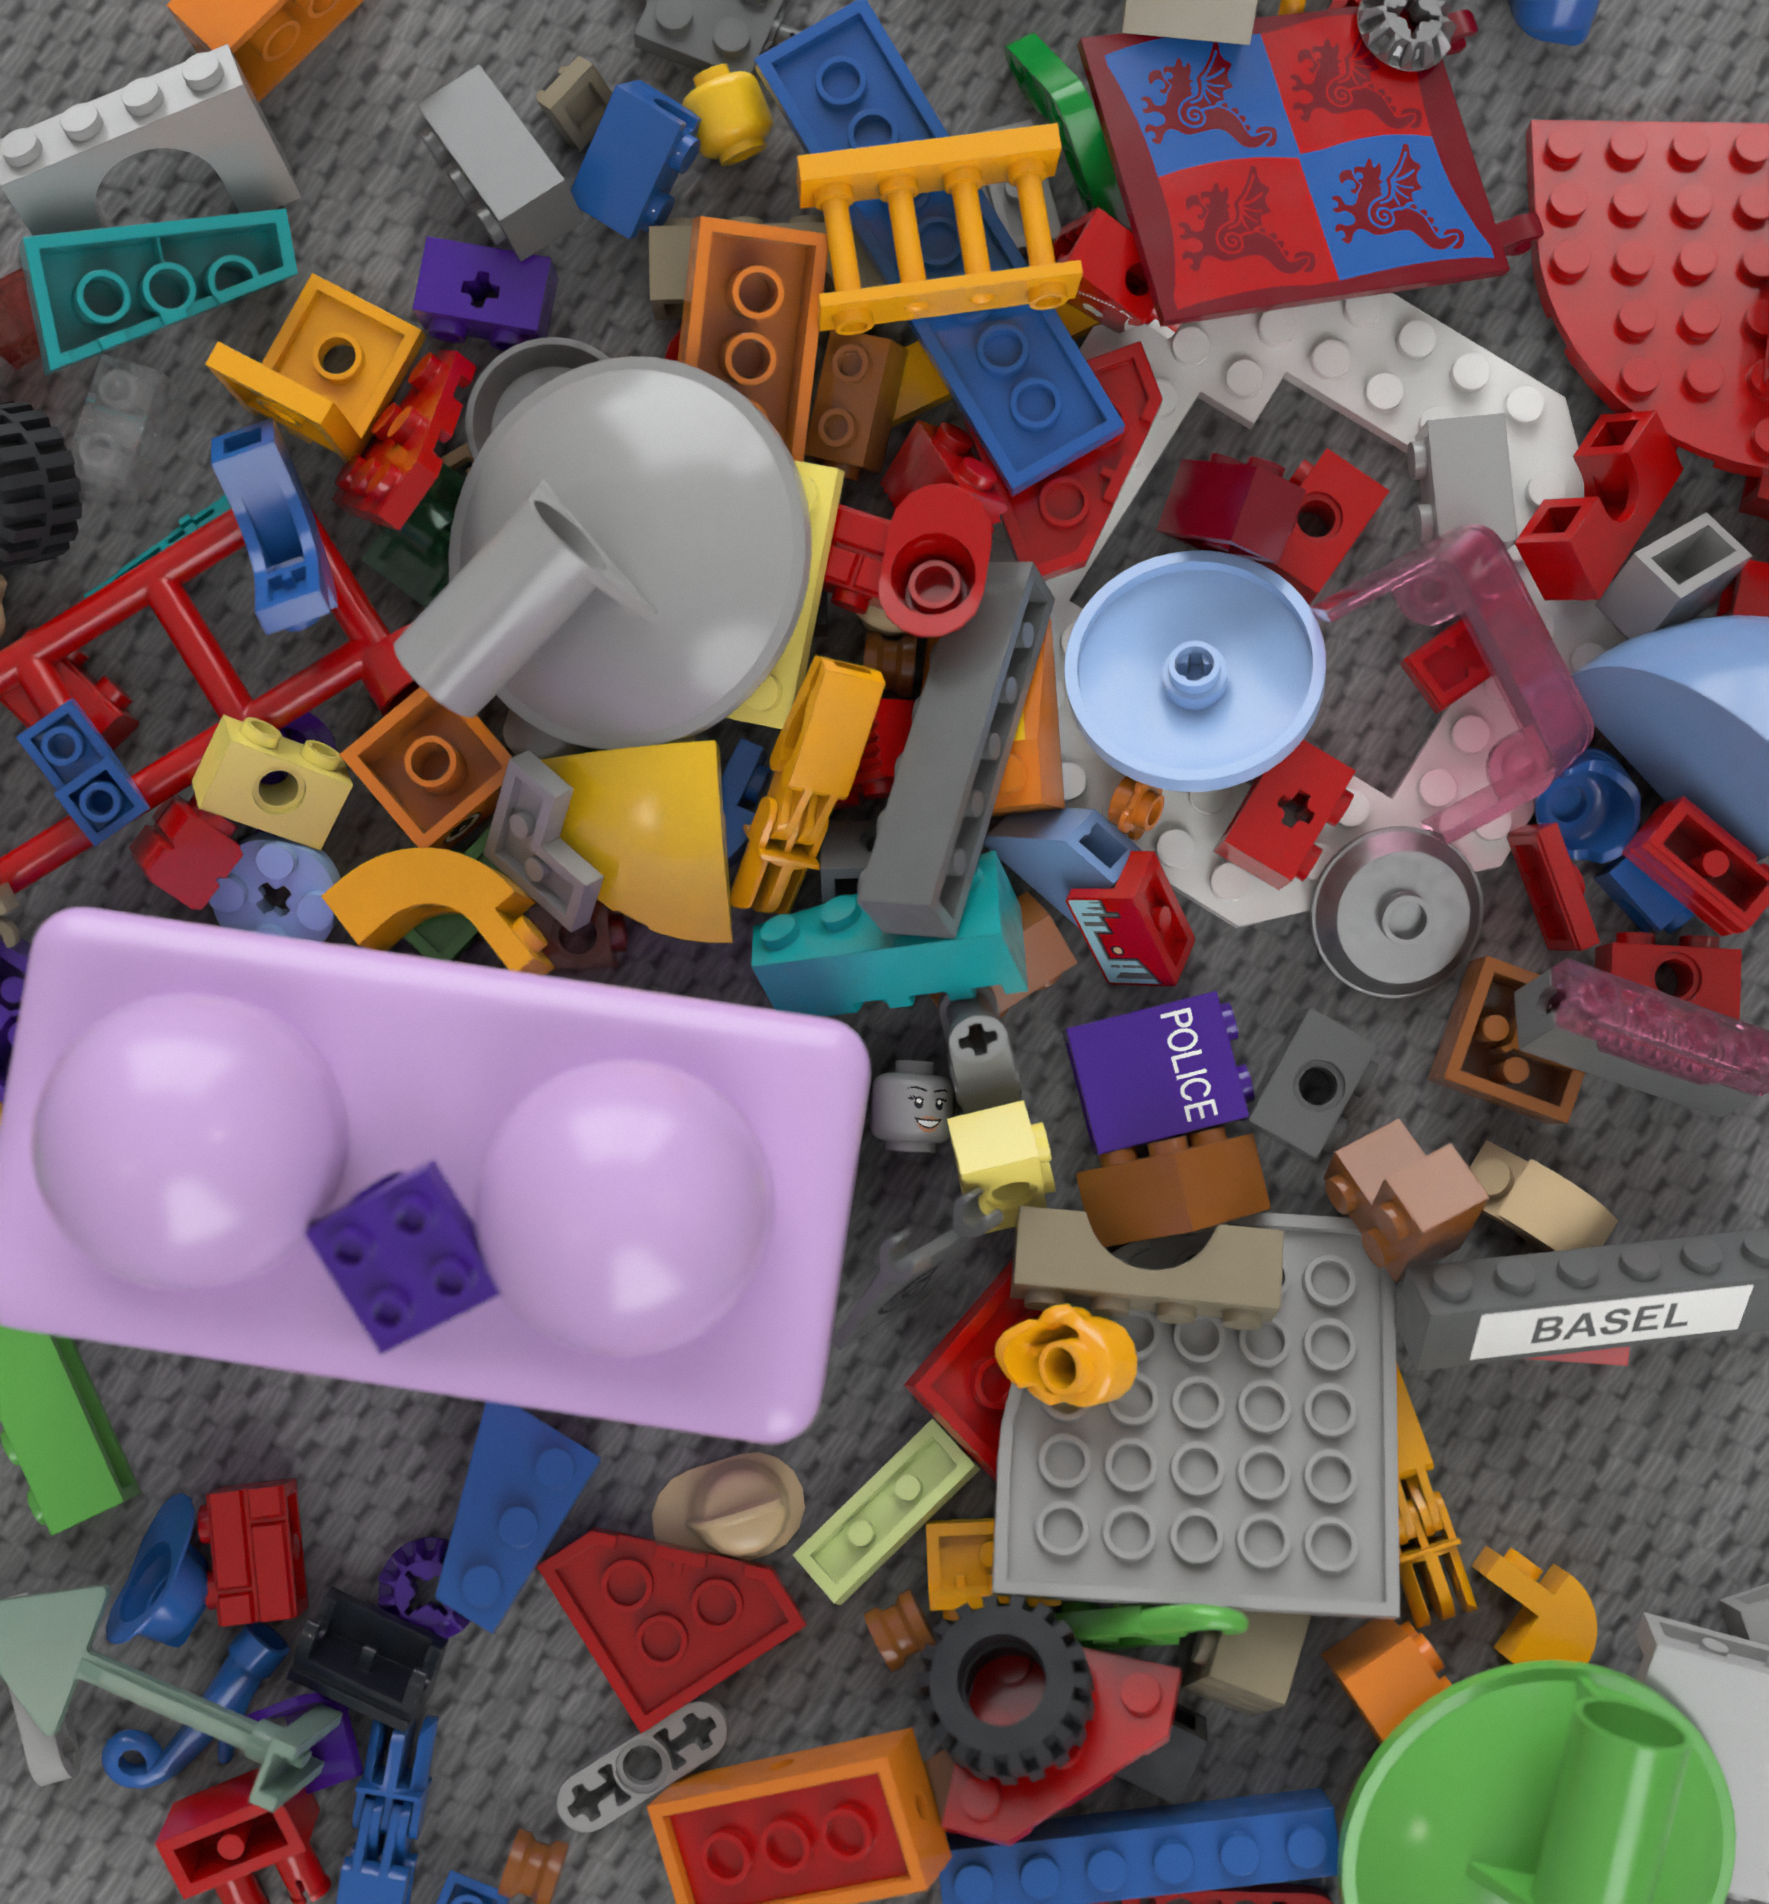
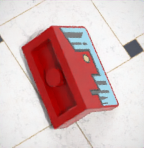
[1065,851,1196,987]

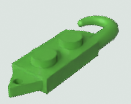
[1054,1601,1249,1651]

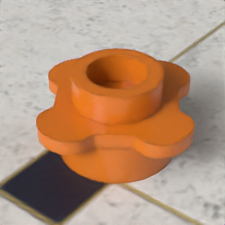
[1108,776,1165,841]

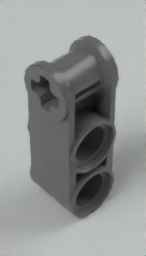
[938,986,1023,1116]

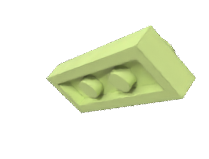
[793,1418,981,1606]

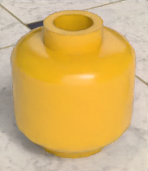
[682,64,774,166]

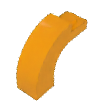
[321,848,555,976]

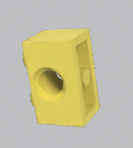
[192,715,353,851]
[947,1100,1056,1234]

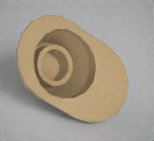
[652,1452,805,1560]

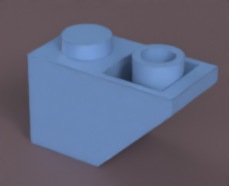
[983,807,1143,927]

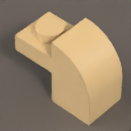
[1469,1140,1618,1252]

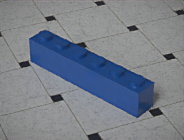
[939,1788,1339,1904]

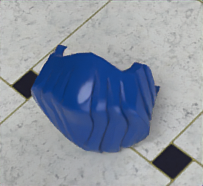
[1533,748,1641,863]

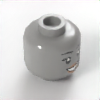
[870,1060,955,1153]

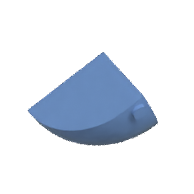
[1558,615,1769,862]

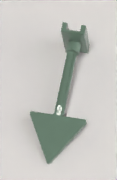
[0,1584,343,1812]

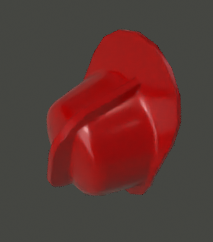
[879,483,992,637]

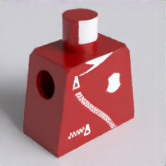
[1053,208,1182,339]

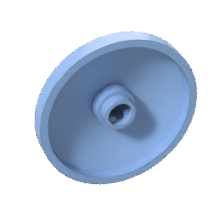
[1064,550,1326,792]

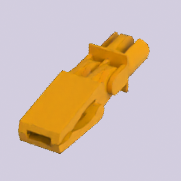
[730,655,885,915]
[1396,1361,1478,1629]

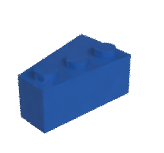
[435,1401,601,1634]

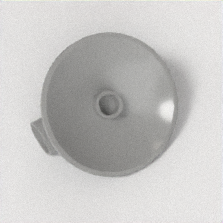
[394,356,812,750]

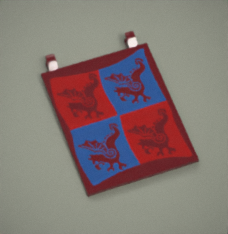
[1077,6,1544,327]

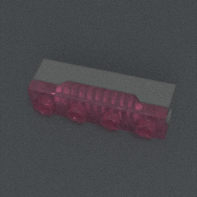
[1514,958,1769,1118]

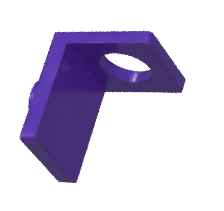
[245,1692,364,1794]

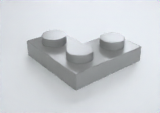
[483,750,604,932]

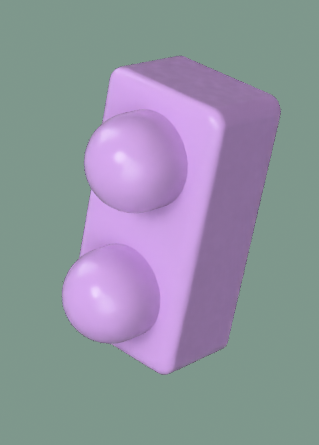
[0,907,871,1444]

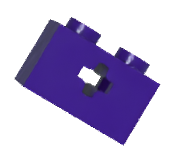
[412,236,559,352]

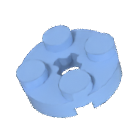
[209,832,341,943]

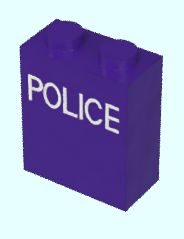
[1062,991,1255,1155]

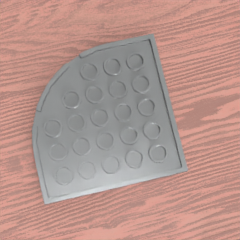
[991,1213,1400,1620]

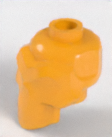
[995,1304,1138,1408]

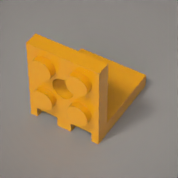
[205,273,426,463]

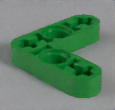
[1004,32,1132,232]

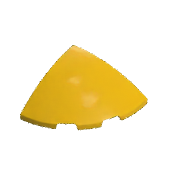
[541,740,733,943]

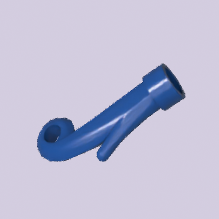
[101,1621,290,1789]

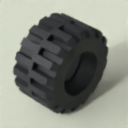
[0,401,82,570]
[917,1595,1095,1785]

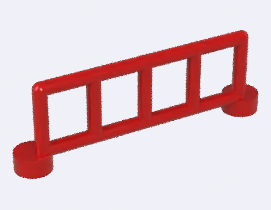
[0,507,420,895]

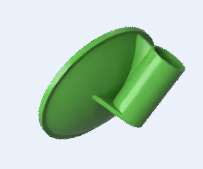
[1337,1660,1736,1904]

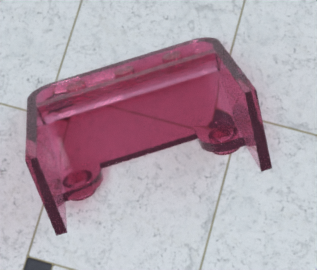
[1310,524,1594,845]

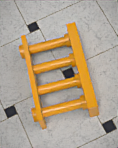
[797,123,1083,335]

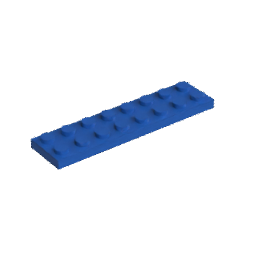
[754,0,1125,496]

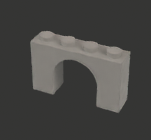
[0,44,302,236]

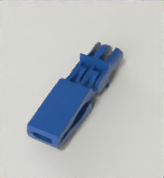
[336,1715,439,1904]

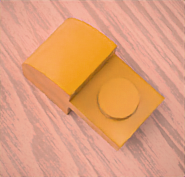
[1471,1546,1597,1664]

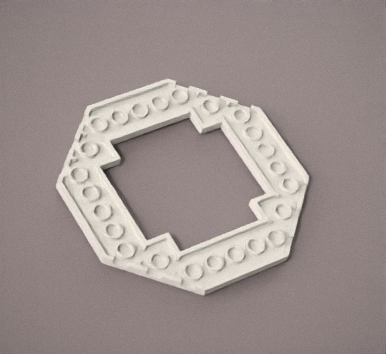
[989,293,1627,928]

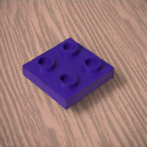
[303,1159,501,1355]

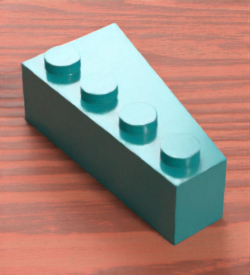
[18,208,298,376]
[751,850,1028,1017]

